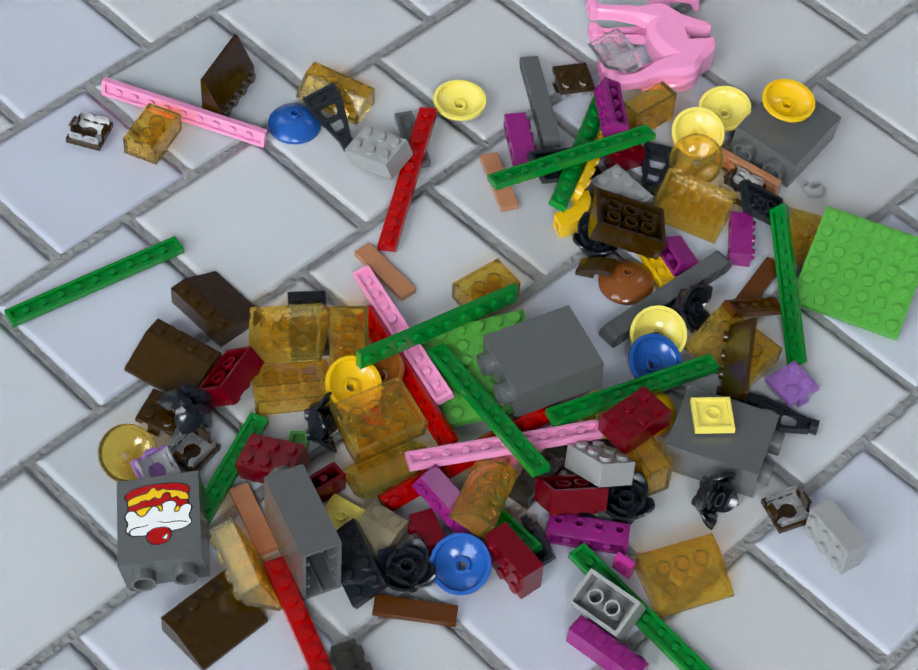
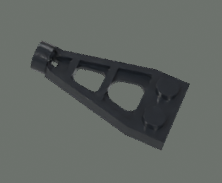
[302,82,353,152]
[641,142,679,199]
[743,392,820,435]

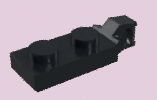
[520,514,556,566]

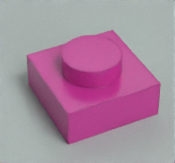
[612,552,636,579]

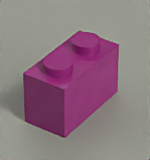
[660,236,699,276]

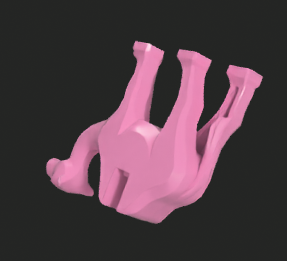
[586,0,716,92]

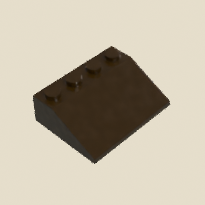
[200,34,256,117]
[588,187,666,260]
[171,271,265,348]
[716,317,757,403]
[124,318,222,393]
[161,569,268,670]

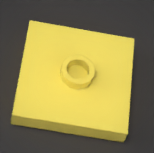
[690,397,736,434]
[324,494,366,530]

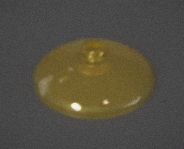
[669,134,723,187]
[98,424,157,482]

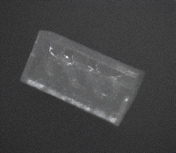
[588,28,643,73]

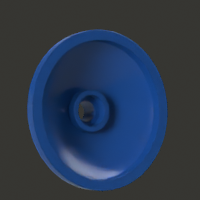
[268,103,321,145]
[628,333,682,378]
[430,533,492,596]

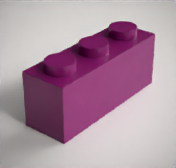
[727,211,756,267]

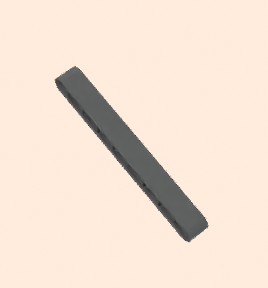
[599,251,732,348]

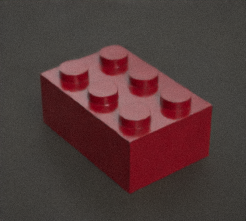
[198,346,265,408]
[598,386,672,455]
[234,433,310,484]
[534,474,609,516]
[484,522,544,599]

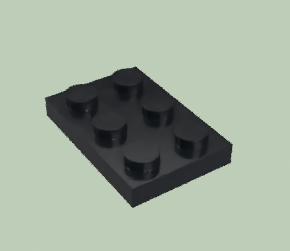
[739,179,783,226]

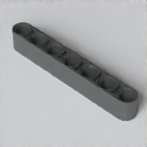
[519,56,561,149]

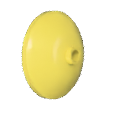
[433,80,486,121]
[698,86,751,132]
[671,107,725,158]
[629,305,687,352]

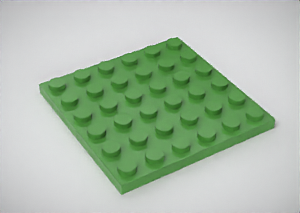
[797,206,918,341]
[421,309,526,428]

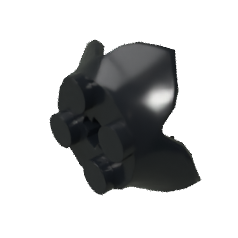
[572,212,618,258]
[672,284,713,333]
[157,383,213,435]
[304,392,343,453]
[605,472,655,524]
[691,473,739,530]
[377,537,437,593]

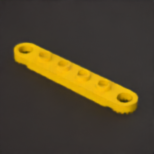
[571,130,604,201]

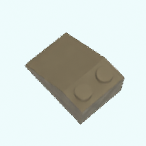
[358,501,408,561]

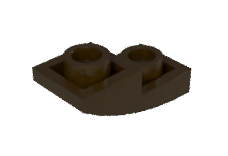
[575,257,616,278]

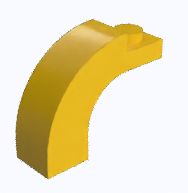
[553,190,591,238]

